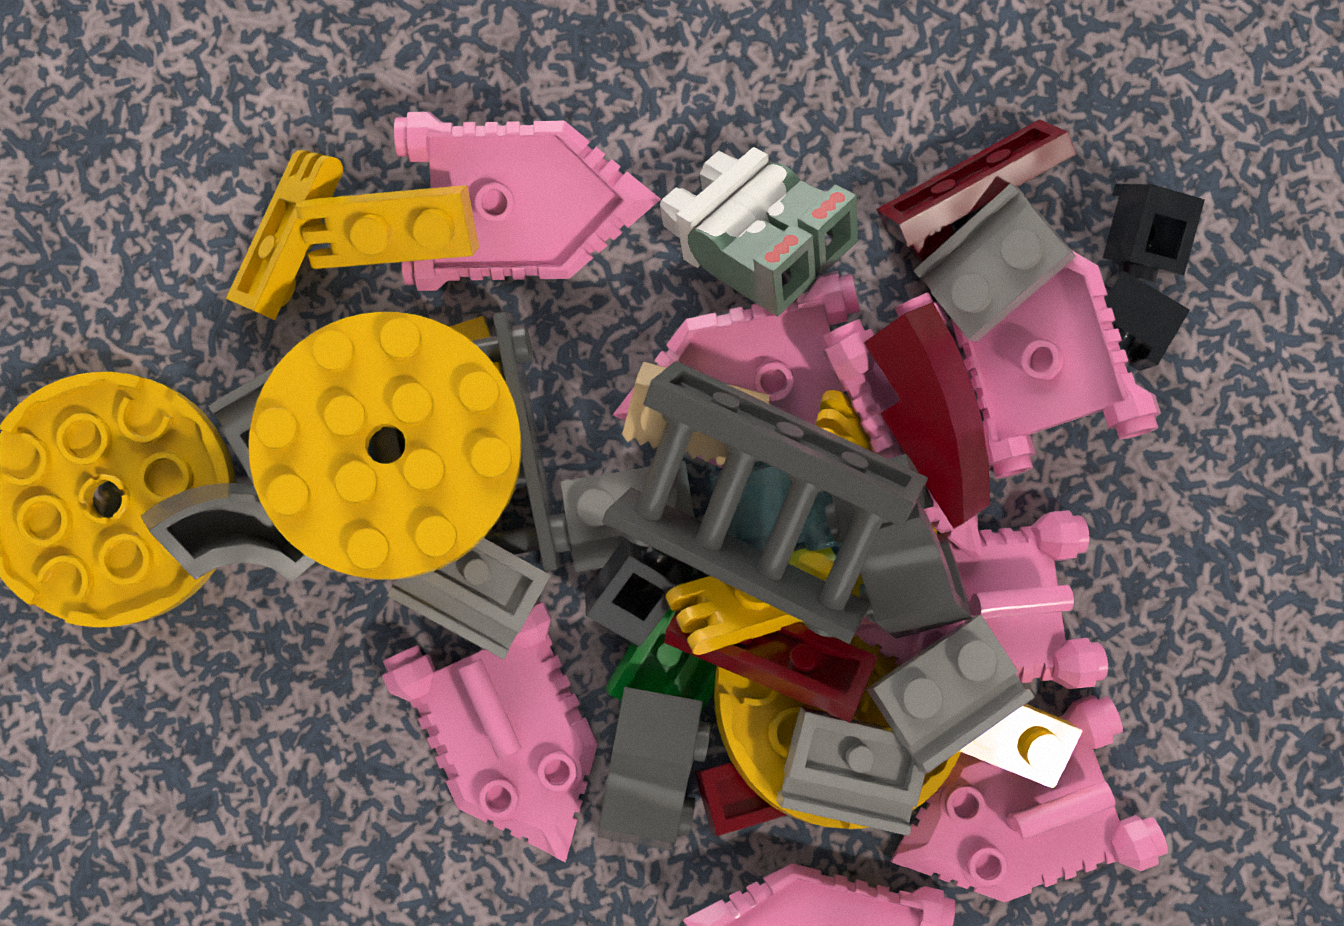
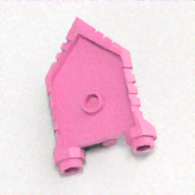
[394,112,661,291]
[951,251,1161,478]
[613,271,860,468]
[823,292,989,559]
[855,510,1108,689]
[382,600,598,862]
[890,695,1168,903]
[683,863,955,926]

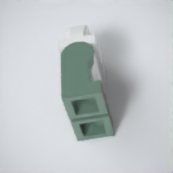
[660,147,858,317]

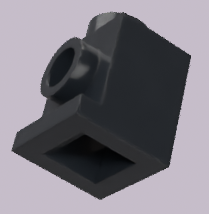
[1103,184,1205,283]
[1104,271,1190,371]
[585,538,684,647]

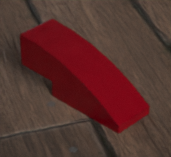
[864,302,990,529]

